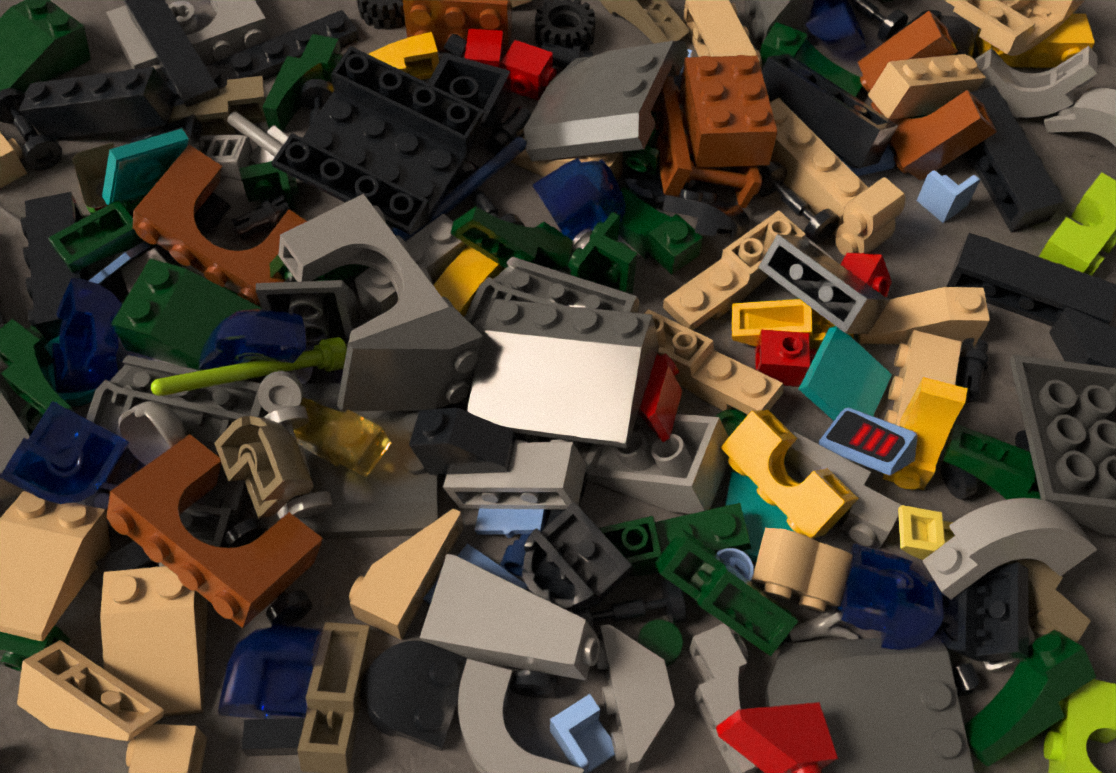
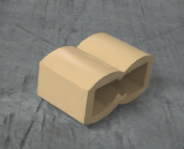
[835,177,905,256]
[752,528,853,612]

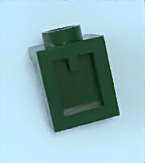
[623,111,660,175]
[239,161,300,210]

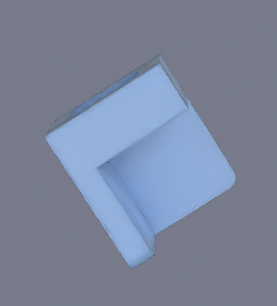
[916,170,980,223]
[550,694,615,773]

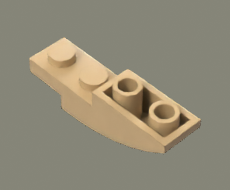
[663,210,806,330]
[644,309,783,414]

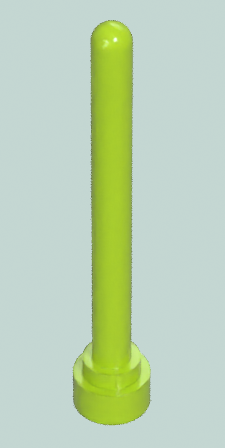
[151,337,347,396]

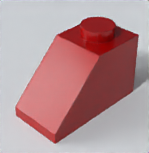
[638,353,682,443]
[716,702,838,773]

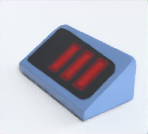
[819,408,918,476]

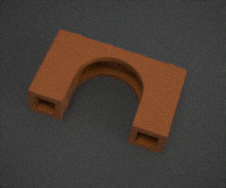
[858,11,997,181]
[132,145,307,308]
[106,434,323,628]

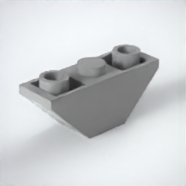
[595,624,675,773]

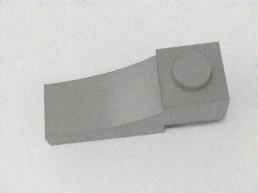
[784,432,902,550]
[688,623,758,773]

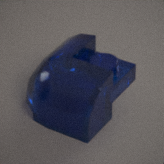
[806,0,867,55]
[532,158,626,240]
[52,278,122,393]
[199,309,306,370]
[0,401,130,504]
[838,543,944,650]
[218,626,323,719]

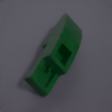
[599,503,751,577]

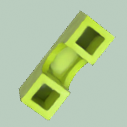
[1039,172,1116,276]
[1043,679,1116,773]

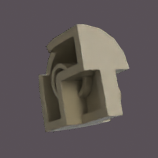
[214,416,314,518]

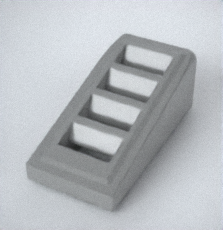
[199,135,253,180]

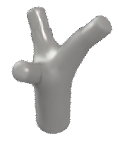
[787,605,858,642]

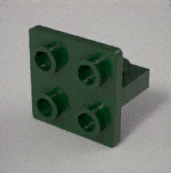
[568,212,637,295]

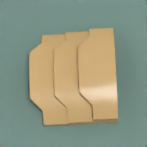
[945,0,1085,56]

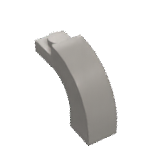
[975,46,1097,118]
[1044,87,1116,147]
[922,498,1098,599]
[458,659,584,773]

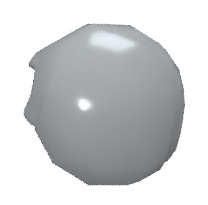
[118,401,186,465]

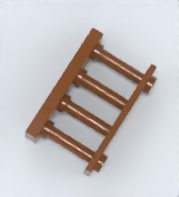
[651,76,762,209]

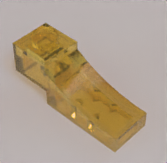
[294,397,391,477]

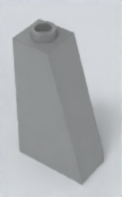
[420,554,600,680]

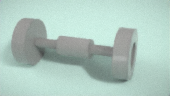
[258,345,314,413]
[264,406,333,518]

